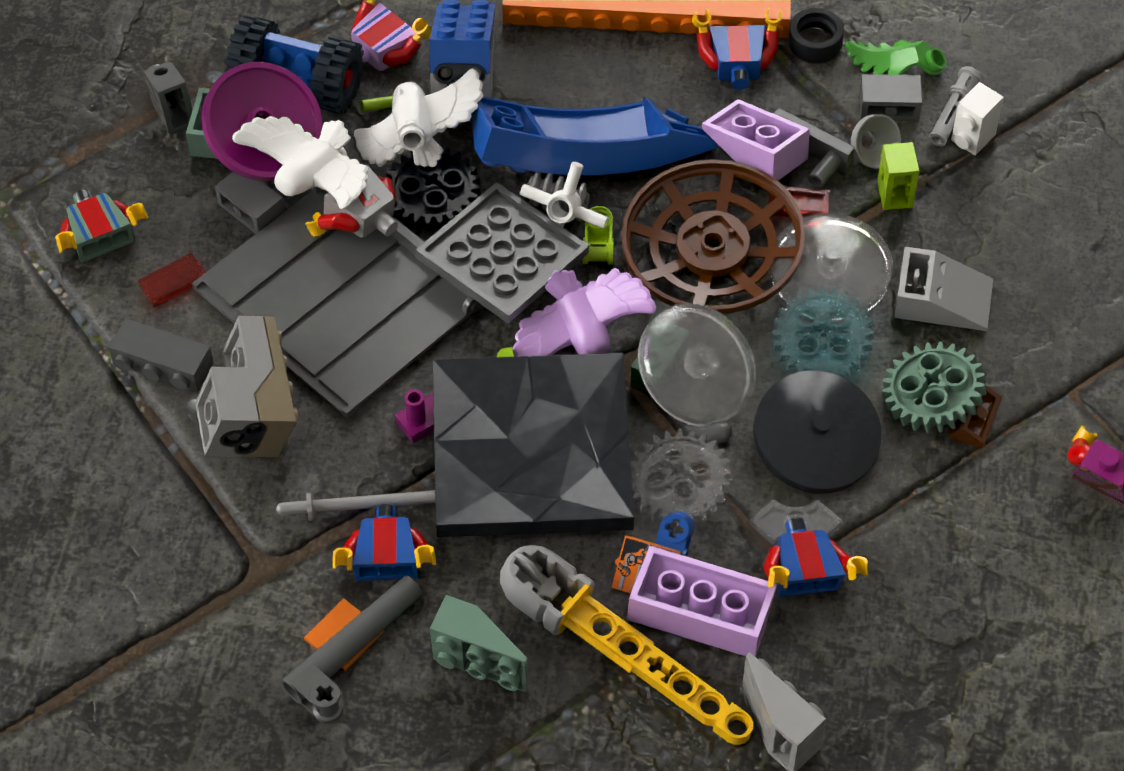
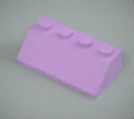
[627,546,777,657]

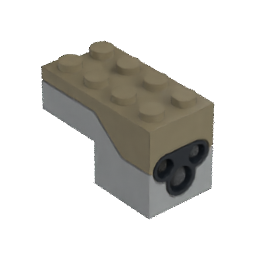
[195,315,298,457]

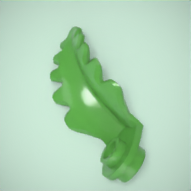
[845,40,946,76]

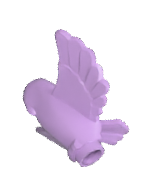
[512,268,656,357]

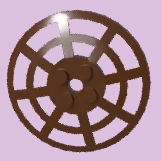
[622,159,805,315]

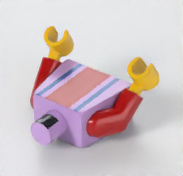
[351,0,432,71]

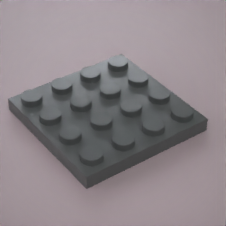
[415,182,589,324]

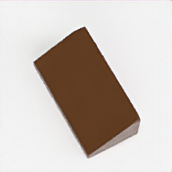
[947,385,1002,448]

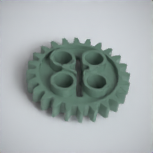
[882,341,986,433]

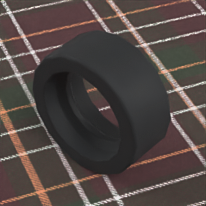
[788,8,844,63]

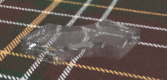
[750,500,842,545]

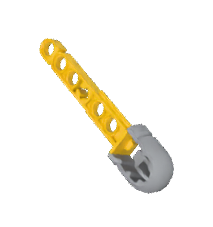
[500,545,753,745]

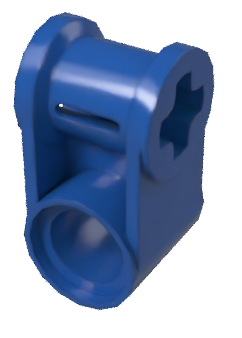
[655,511,694,557]

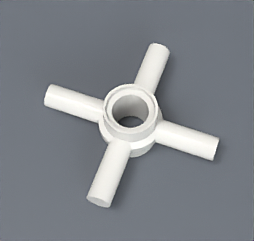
[520,162,608,228]

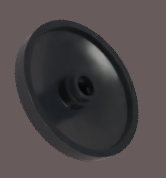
[753,371,881,494]

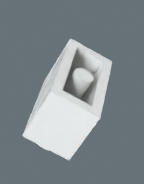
[951,82,1004,155]

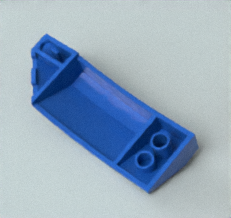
[471,96,720,175]

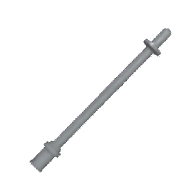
[276,490,435,521]

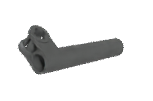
[281,575,423,723]

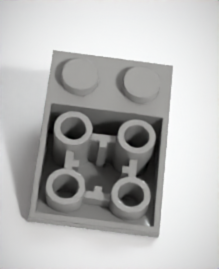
[894,247,993,331]
[742,652,826,771]

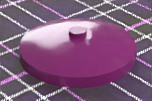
[202,62,322,181]

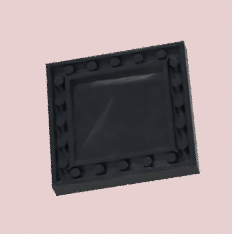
[433,353,634,537]

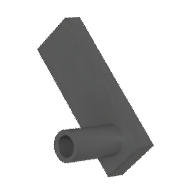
[774,108,854,188]

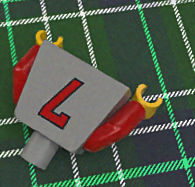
[305,164,398,237]

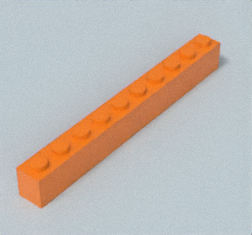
[502,0,791,38]

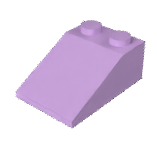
[702,99,810,181]

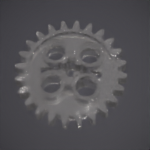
[631,428,732,527]

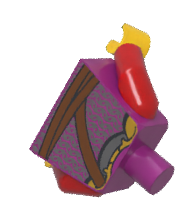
[1067,425,1124,506]

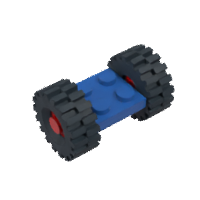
[224,15,364,115]

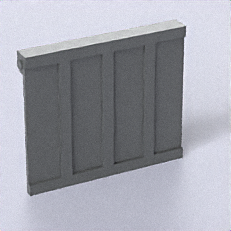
[192,187,484,419]

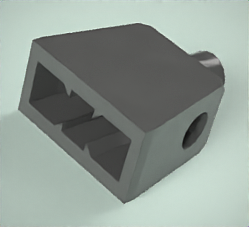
[144,62,193,134]

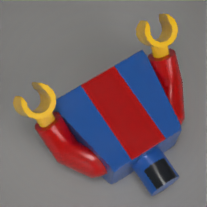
[692,8,782,90]
[333,504,436,581]
[763,518,868,597]

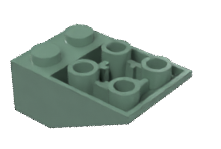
[430,595,528,692]

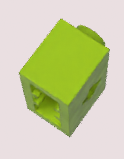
[877,142,919,210]

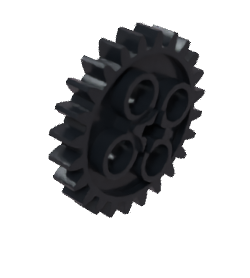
[386,147,481,232]

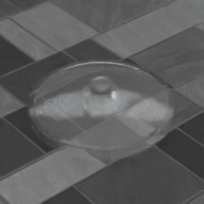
[770,213,893,320]
[638,303,756,427]

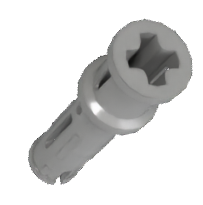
[928,66,984,147]

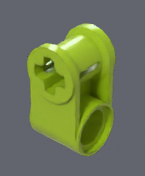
[583,206,614,265]

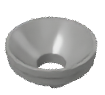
[851,114,901,169]

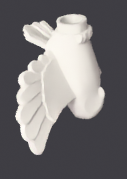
[354,69,483,167]
[233,116,368,210]

